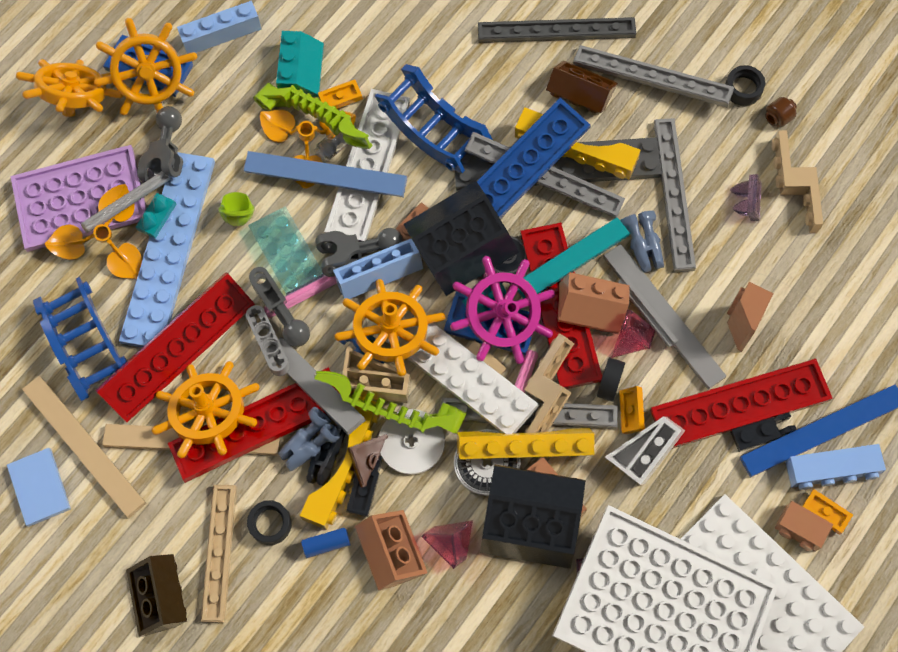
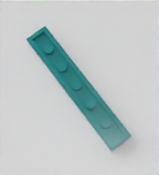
[517,217,630,299]

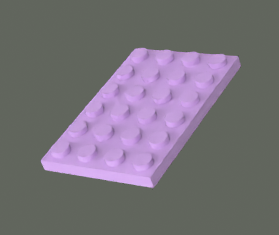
[10,145,147,252]

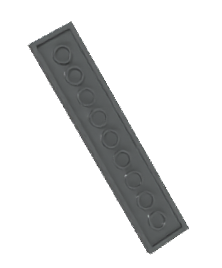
[453,137,662,191]

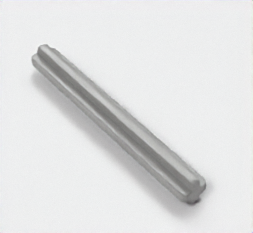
[81,171,171,233]

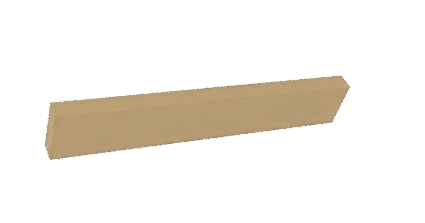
[201,485,237,623]

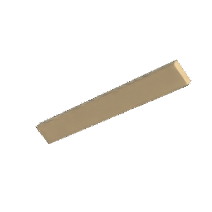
[22,375,147,518]
[102,424,281,456]

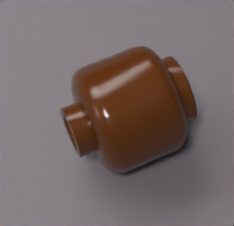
[765,97,797,127]

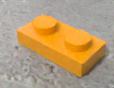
[318,79,363,109]
[619,386,645,434]
[802,489,853,535]

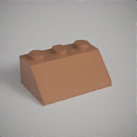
[558,272,630,334]
[727,282,774,352]
[355,510,427,591]

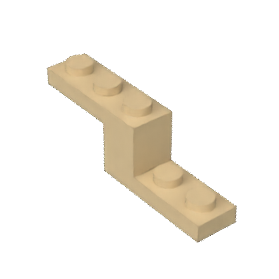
[772,130,823,233]
[524,334,574,433]

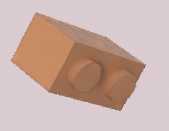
[775,501,833,552]

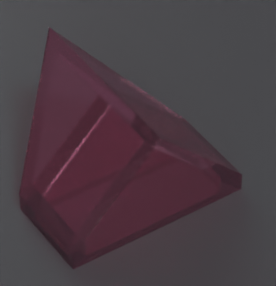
[611,310,656,358]
[421,520,473,569]

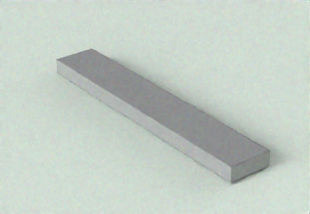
[266,337,365,435]

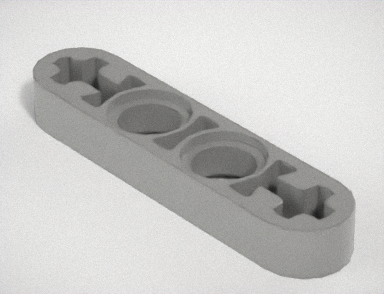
[246,305,290,376]

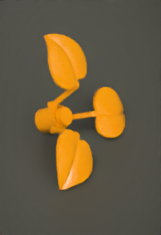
[260,110,356,189]
[45,184,142,279]

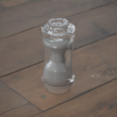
[314,132,348,162]

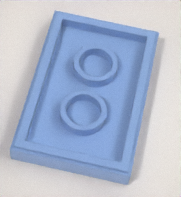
[7,448,71,527]

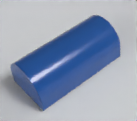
[301,528,351,559]

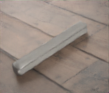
[618,276,678,347]

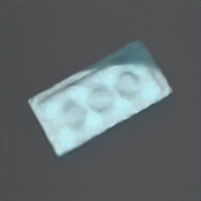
[248,206,324,295]

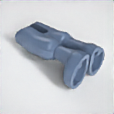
[620,211,664,273]
[278,407,340,471]

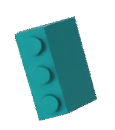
[276,31,324,97]

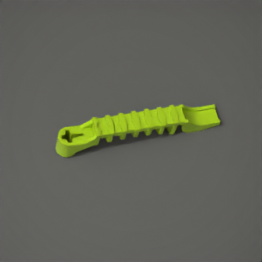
[253,83,373,149]
[314,371,467,434]

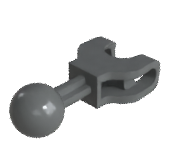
[137,106,183,183]
[315,228,403,277]
[249,267,310,347]

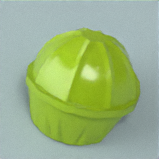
[218,192,255,226]

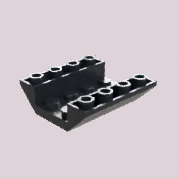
[404,181,519,296]
[480,464,586,569]

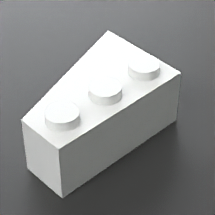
[605,416,685,485]

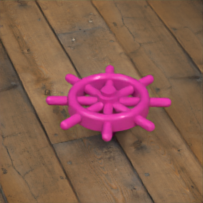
[450,256,555,364]

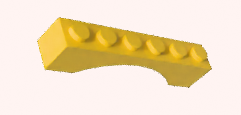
[515,107,641,180]
[300,396,381,530]
[457,428,595,459]

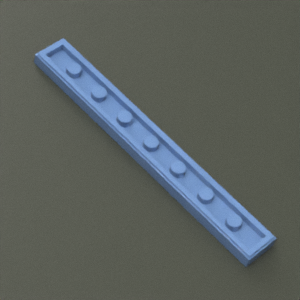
[244,151,407,198]

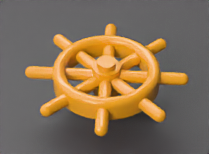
[94,18,198,115]
[16,59,123,117]
[334,279,446,377]
[152,361,260,458]

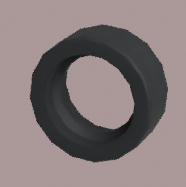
[725,65,766,106]
[597,357,625,402]
[247,500,292,545]

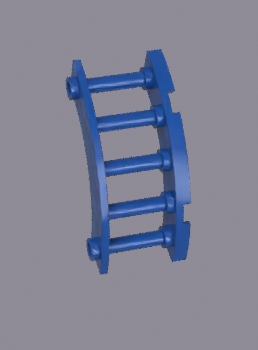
[375,64,493,173]
[33,277,127,401]

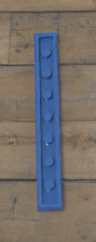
[740,384,898,478]

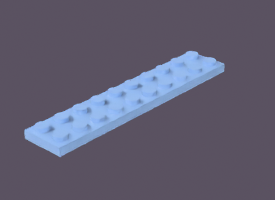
[119,152,215,348]

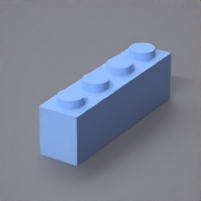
[177,0,262,54]
[333,239,423,299]
[785,444,886,490]

